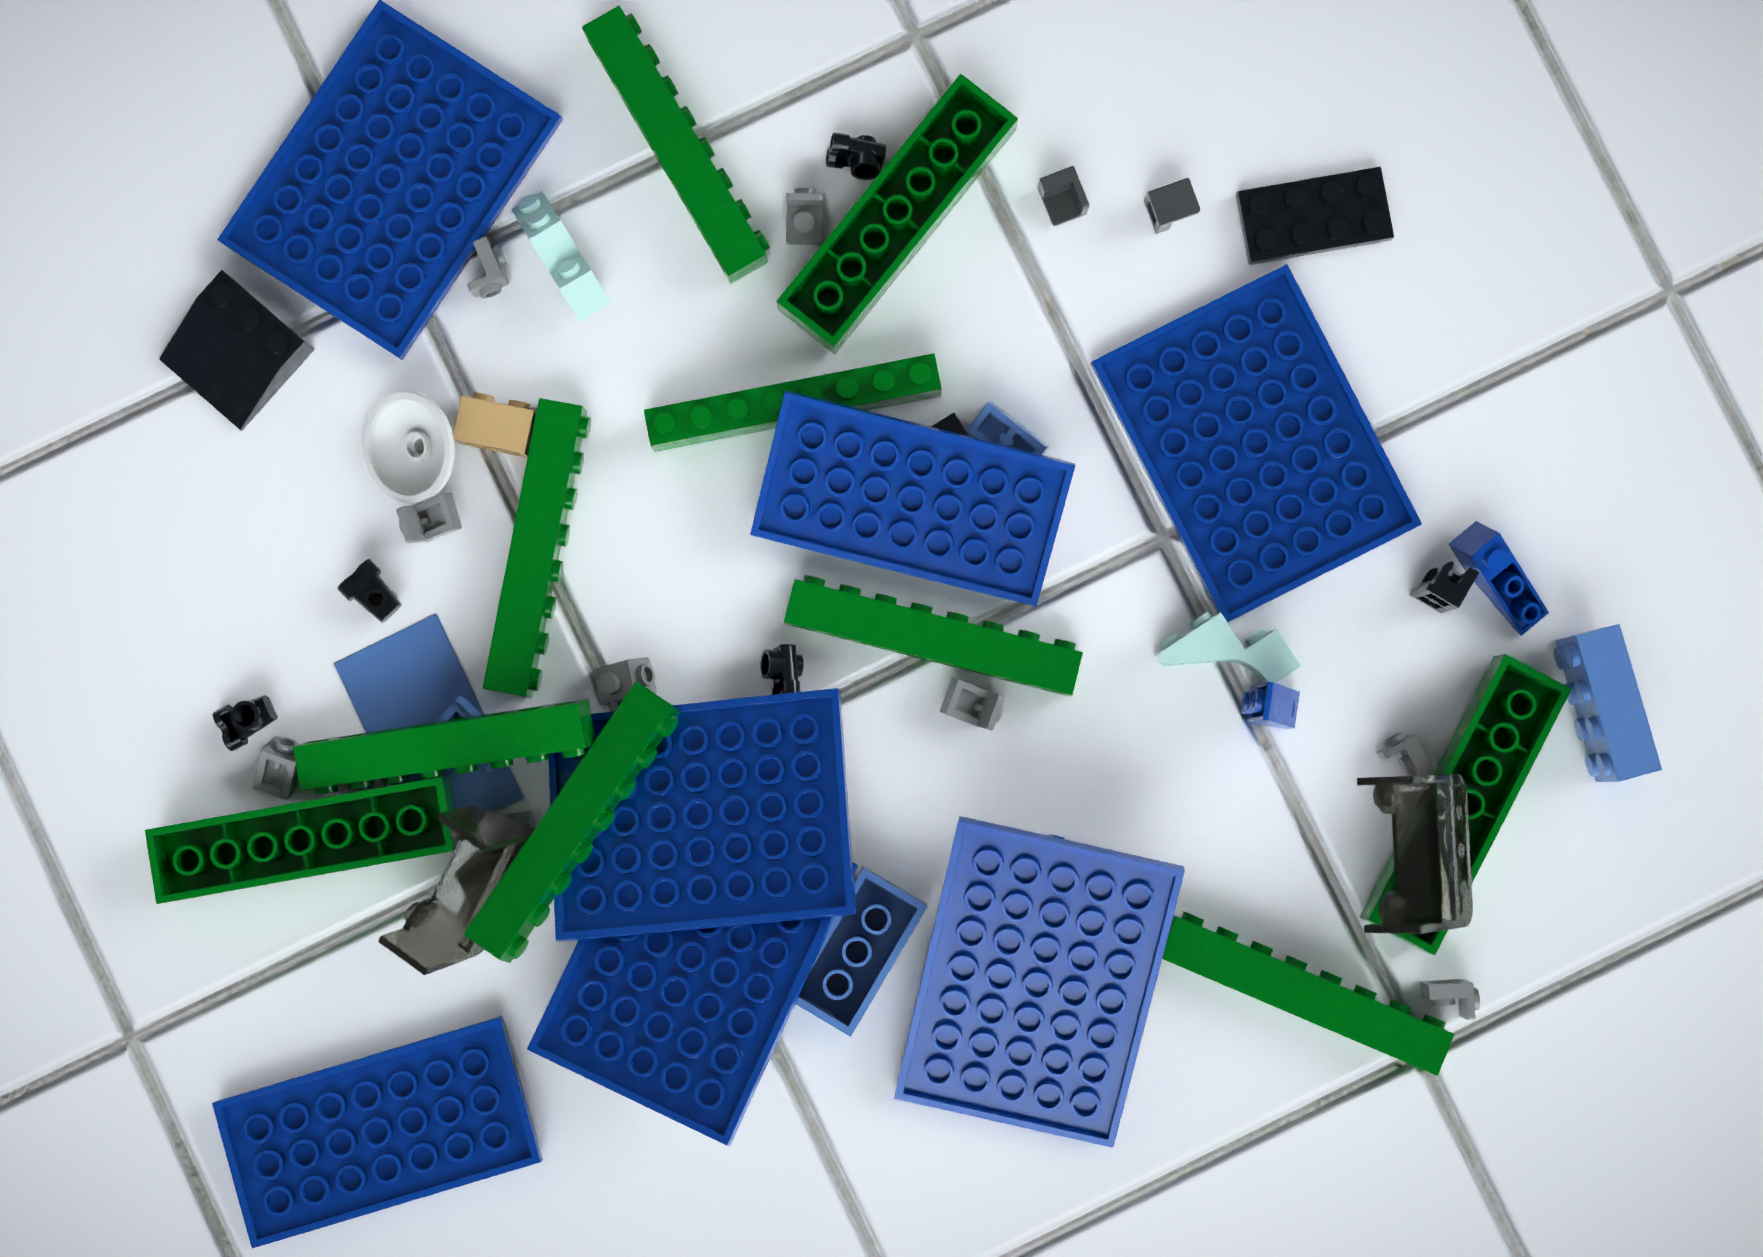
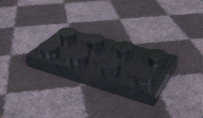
[1236,167,1394,265]

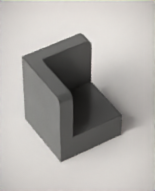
[1037,165,1090,226]
[1144,177,1200,234]

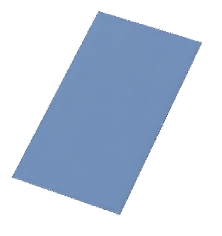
[334,614,524,830]

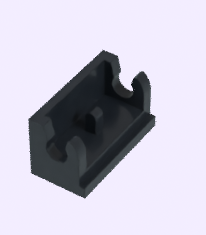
[1410,561,1479,613]

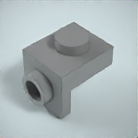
[467,236,509,299]
[396,493,462,543]
[593,657,657,705]
[940,677,1005,731]

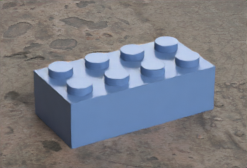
[1554,624,1662,782]
[795,866,928,1037]

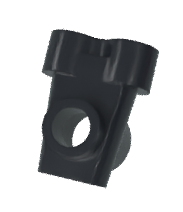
[826,132,886,180]
[337,559,402,623]
[760,644,804,695]
[212,695,278,752]

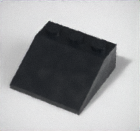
[159,270,315,431]

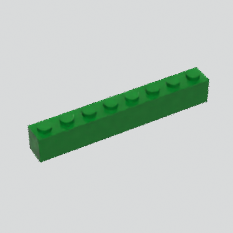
[582,5,770,284]
[644,353,942,452]
[482,398,591,698]
[784,575,1083,697]
[463,681,680,963]
[293,699,595,795]
[1162,911,1455,1076]

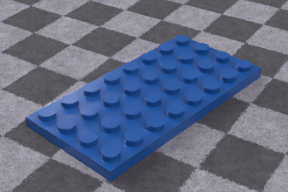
[750,390,1076,607]
[212,1016,543,1249]

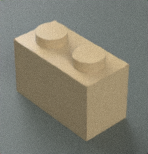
[453,392,536,458]

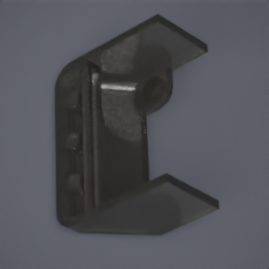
[1357,774,1473,934]
[378,805,535,975]

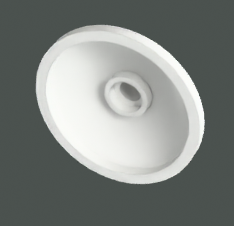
[362,391,455,503]

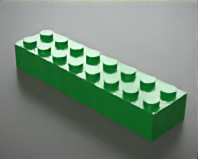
[776,73,1018,355]
[1359,654,1572,956]
[145,777,462,904]

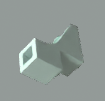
[511,191,611,322]
[1155,612,1301,683]

